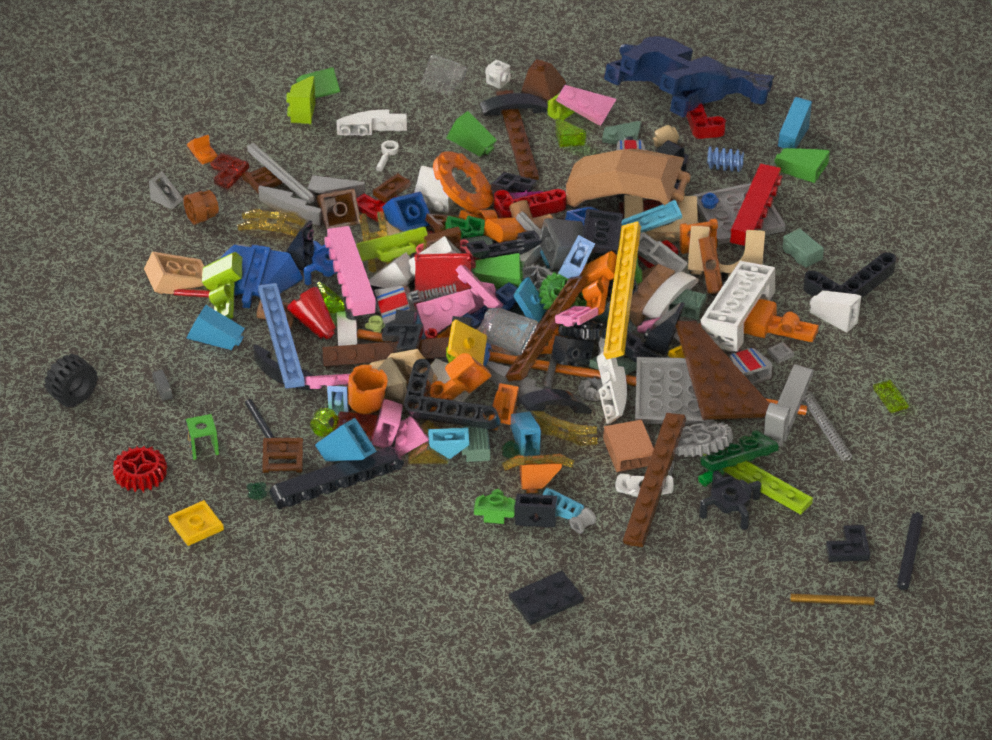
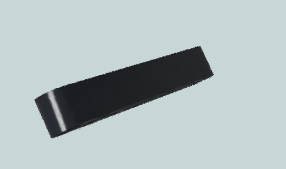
[269,446,404,509]

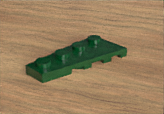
[701,430,779,472]

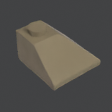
[377,357,407,409]

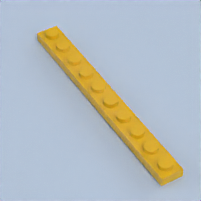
[603,221,641,360]

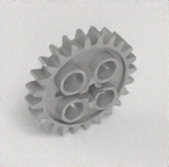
[675,421,733,457]

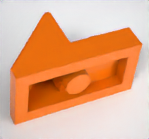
[187,135,218,165]
[498,383,519,425]

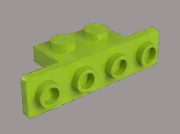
[356,227,427,262]

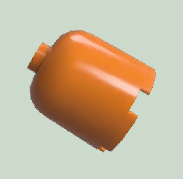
[348,365,388,414]

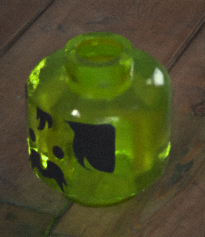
[310,408,339,437]

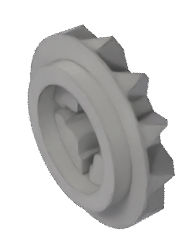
[578,377,603,401]

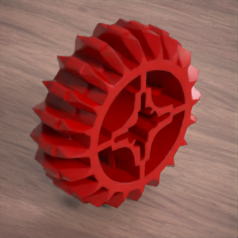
[113,445,167,493]

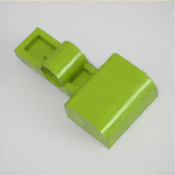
[202,252,243,319]

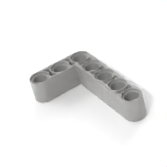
[764,364,814,447]

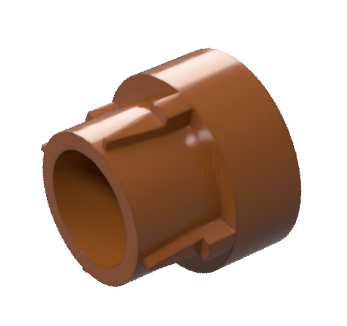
[183,190,219,225]

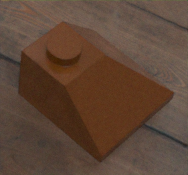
[521,59,566,101]
[316,188,361,230]

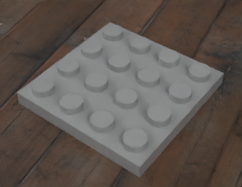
[693,183,786,245]
[635,357,714,425]

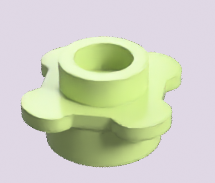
[365,315,385,333]

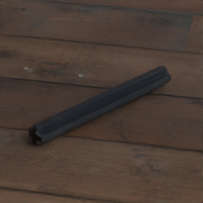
[897,512,923,590]

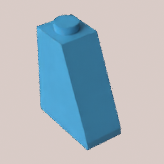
[778,97,812,149]
[186,305,245,350]
[511,411,541,460]
[315,418,376,461]

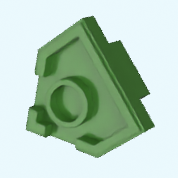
[474,489,516,524]

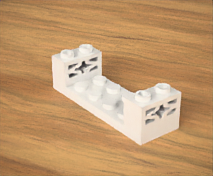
[701,261,775,352]

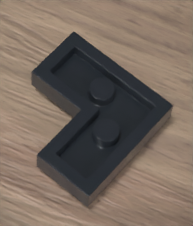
[491,172,537,192]
[382,323,424,352]
[826,525,870,562]

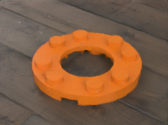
[433,151,493,212]

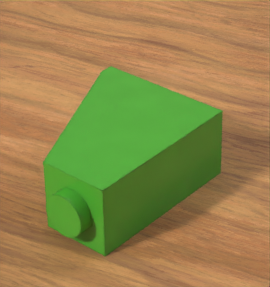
[446,111,497,157]
[774,148,830,183]
[473,253,523,289]

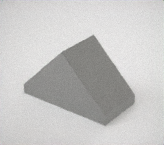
[149,171,183,209]

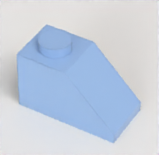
[558,235,595,279]
[327,386,350,416]

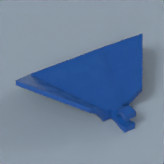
[221,245,303,309]

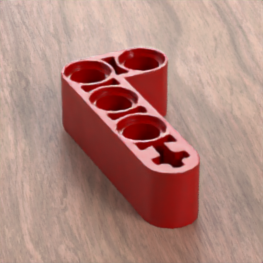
[686,103,726,139]
[494,189,566,219]

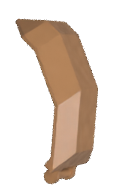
[566,149,691,207]

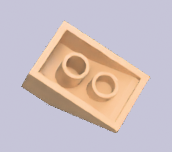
[144,252,204,294]

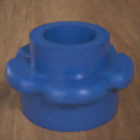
[701,193,719,209]

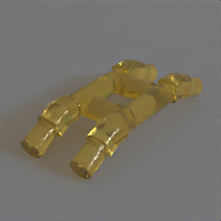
[237,209,306,237]
[359,211,393,272]
[531,411,598,446]
[501,453,575,471]

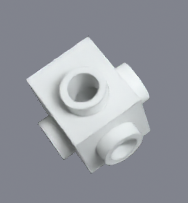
[485,60,511,89]

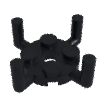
[699,470,762,530]

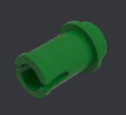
[698,469,724,487]

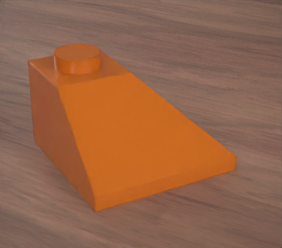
[519,463,562,493]

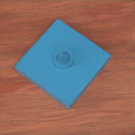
[513,277,546,325]

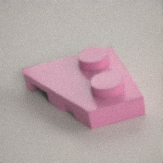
[395,416,429,456]

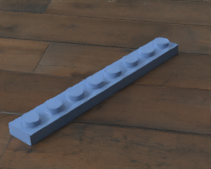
[258,283,305,389]

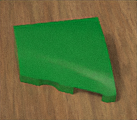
[445,216,485,238]

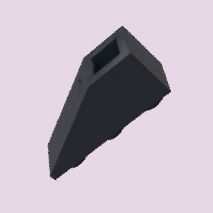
[286,220,315,272]

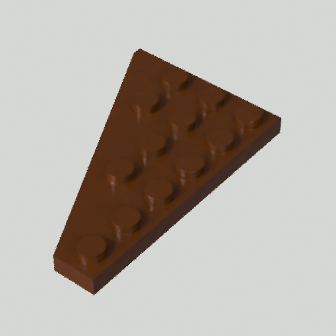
[676,321,770,420]

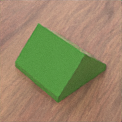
[296,67,340,98]

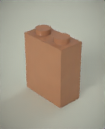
[603,420,654,472]

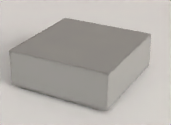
[767,342,794,364]

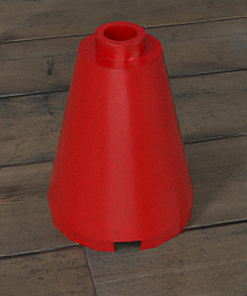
[287,287,336,340]

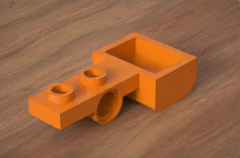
[459,209,527,243]
[579,251,617,316]
[744,299,819,343]
[415,353,492,412]

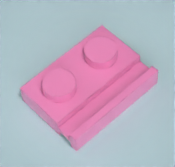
[555,306,598,327]

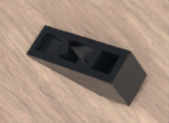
[644,302,685,355]

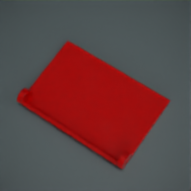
[414,253,471,293]

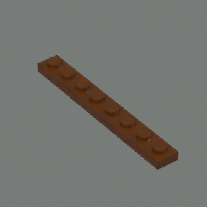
[496,90,539,180]
[505,275,588,382]
[322,337,450,367]
[623,413,686,547]

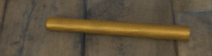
[790,594,875,605]

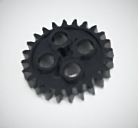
[558,320,608,340]

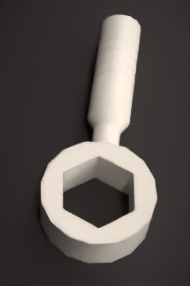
[376,140,399,172]

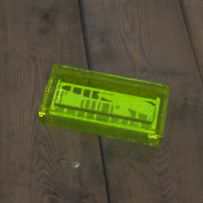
[873,380,908,413]

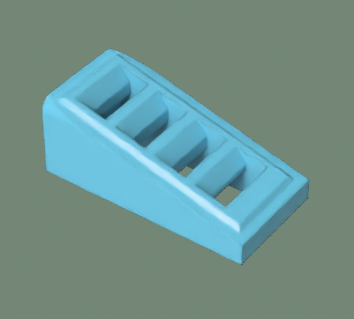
[543,488,584,519]

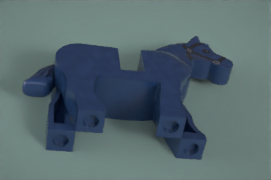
[604,36,774,117]

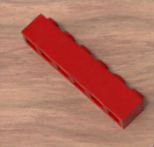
[730,163,783,246]

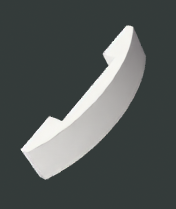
[642,272,699,319]
[337,312,357,365]

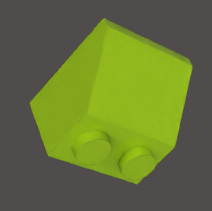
[286,76,316,124]

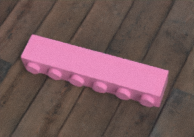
[325,226,375,316]

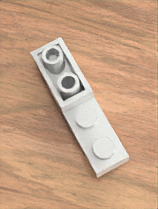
[337,110,407,135]
[596,351,627,424]

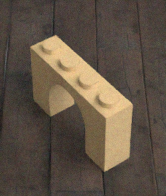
[624,195,698,243]
[688,226,765,277]

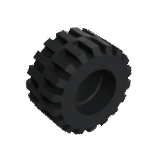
[44,354,98,407]

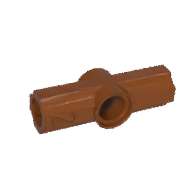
[698,237,723,294]

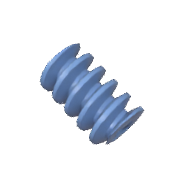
[707,146,744,172]

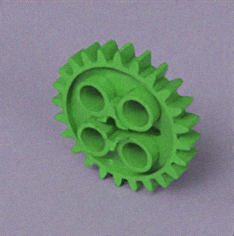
[538,272,587,310]

